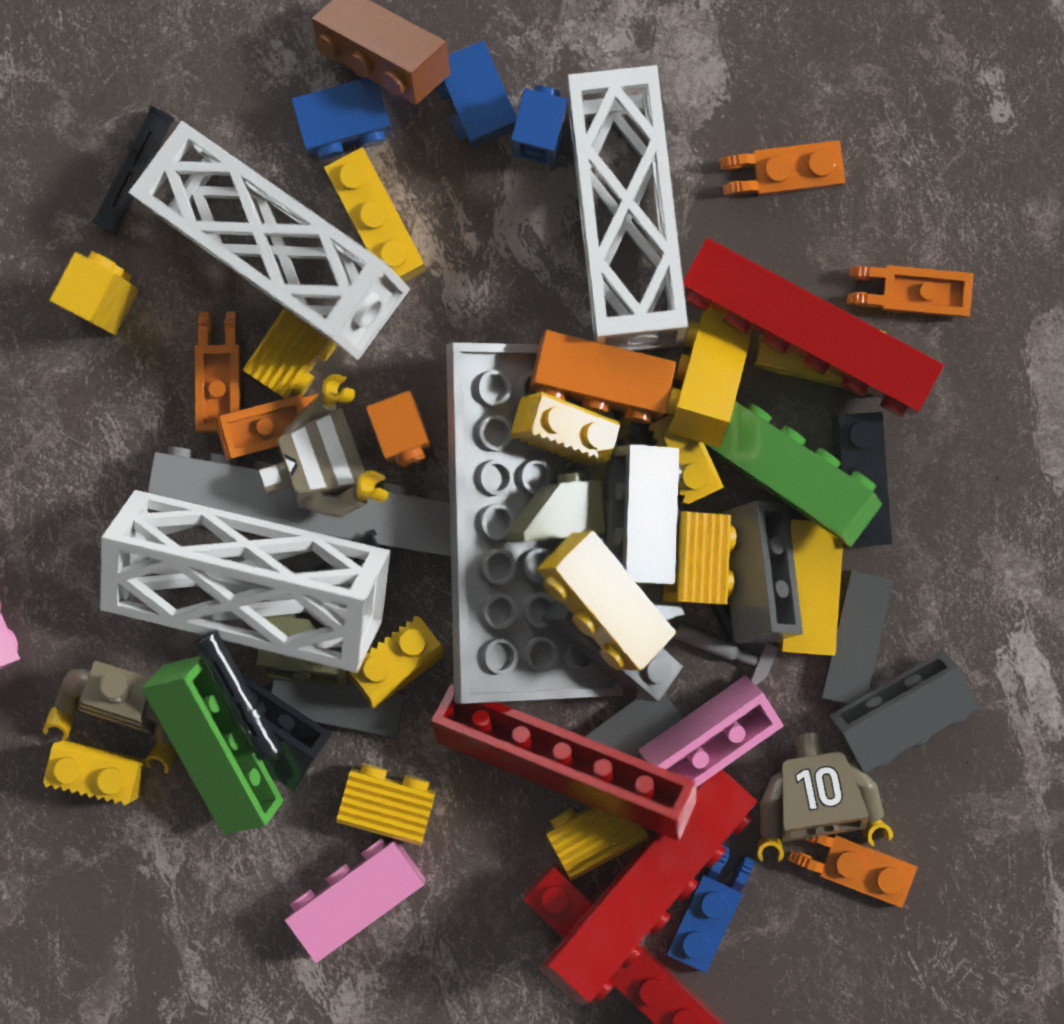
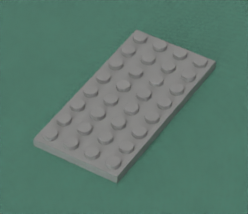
[446,343,623,704]

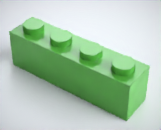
[704,401,882,547]
[141,656,284,835]

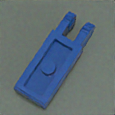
[666,845,755,973]

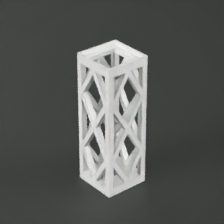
[568,65,688,351]
[129,120,410,360]
[100,490,390,673]

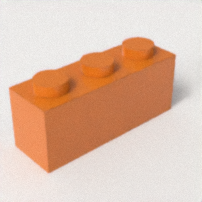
[529,330,676,424]
[366,391,434,469]

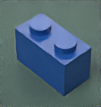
[436,40,517,149]
[292,78,393,160]
[511,85,568,167]

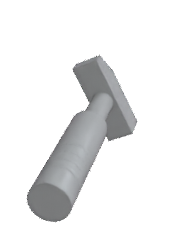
[673,622,779,685]

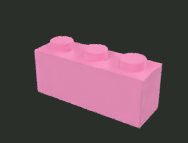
[638,675,784,787]
[285,837,426,963]

